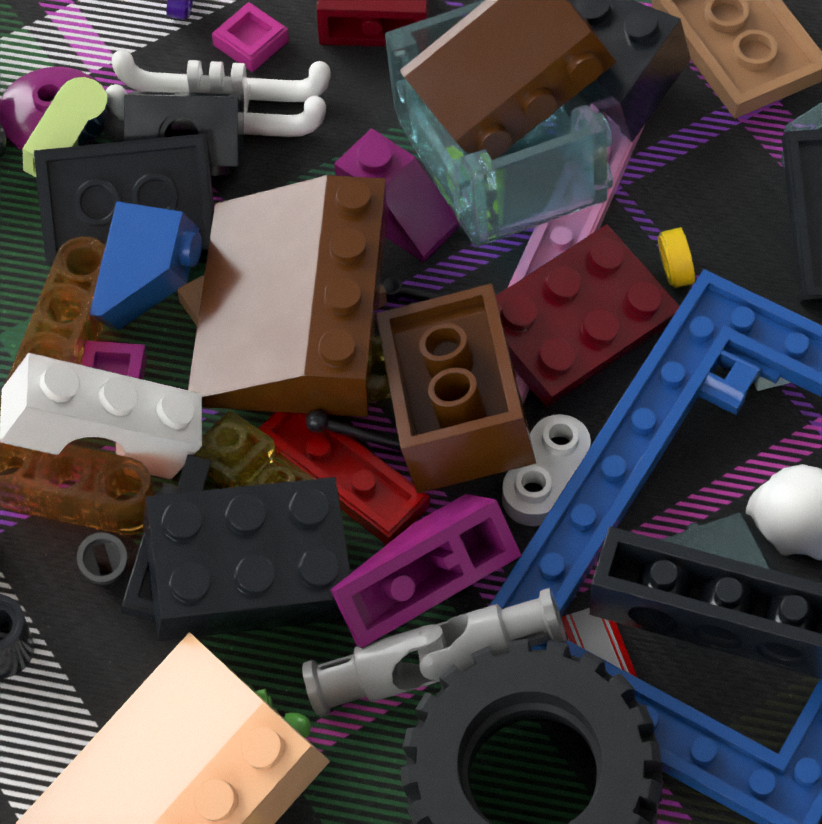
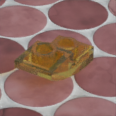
[193,410,316,488]

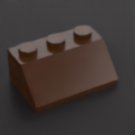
[400,0,617,169]

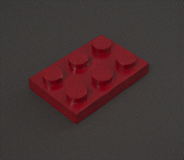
[496,224,680,407]

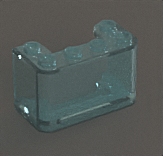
[385,0,613,247]

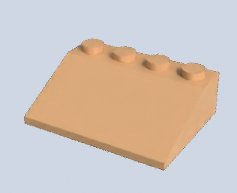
[15,632,330,824]

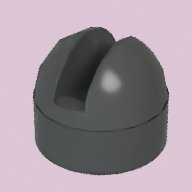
[77,532,128,585]

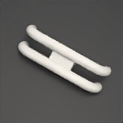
[105,50,331,137]

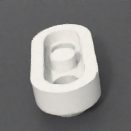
[502,414,591,526]

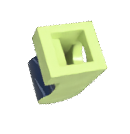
[23,77,107,177]

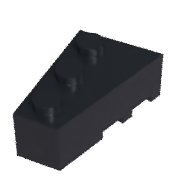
[570,0,691,142]

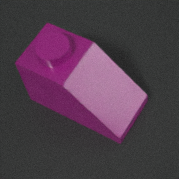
[334,128,460,263]

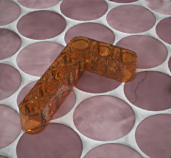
[0,236,155,535]

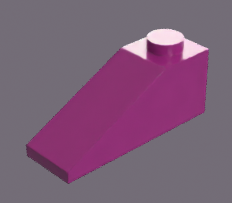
[331,494,522,648]

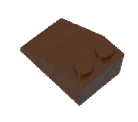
[376,283,536,494]

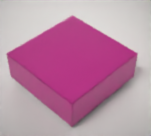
[212,2,289,73]

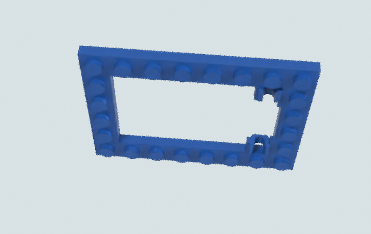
[490,269,822,824]

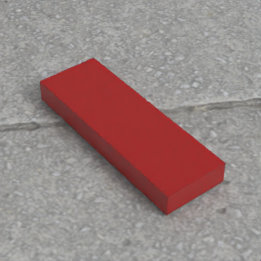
[254,412,430,545]

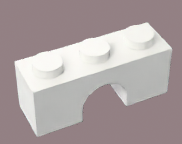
[0,353,202,480]

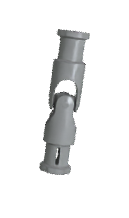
[302,588,567,717]

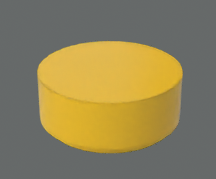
[658,227,695,288]

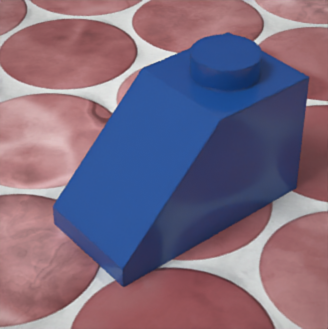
[89,201,202,330]

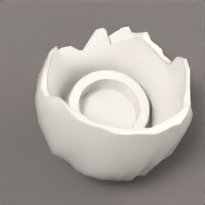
[746,464,822,560]

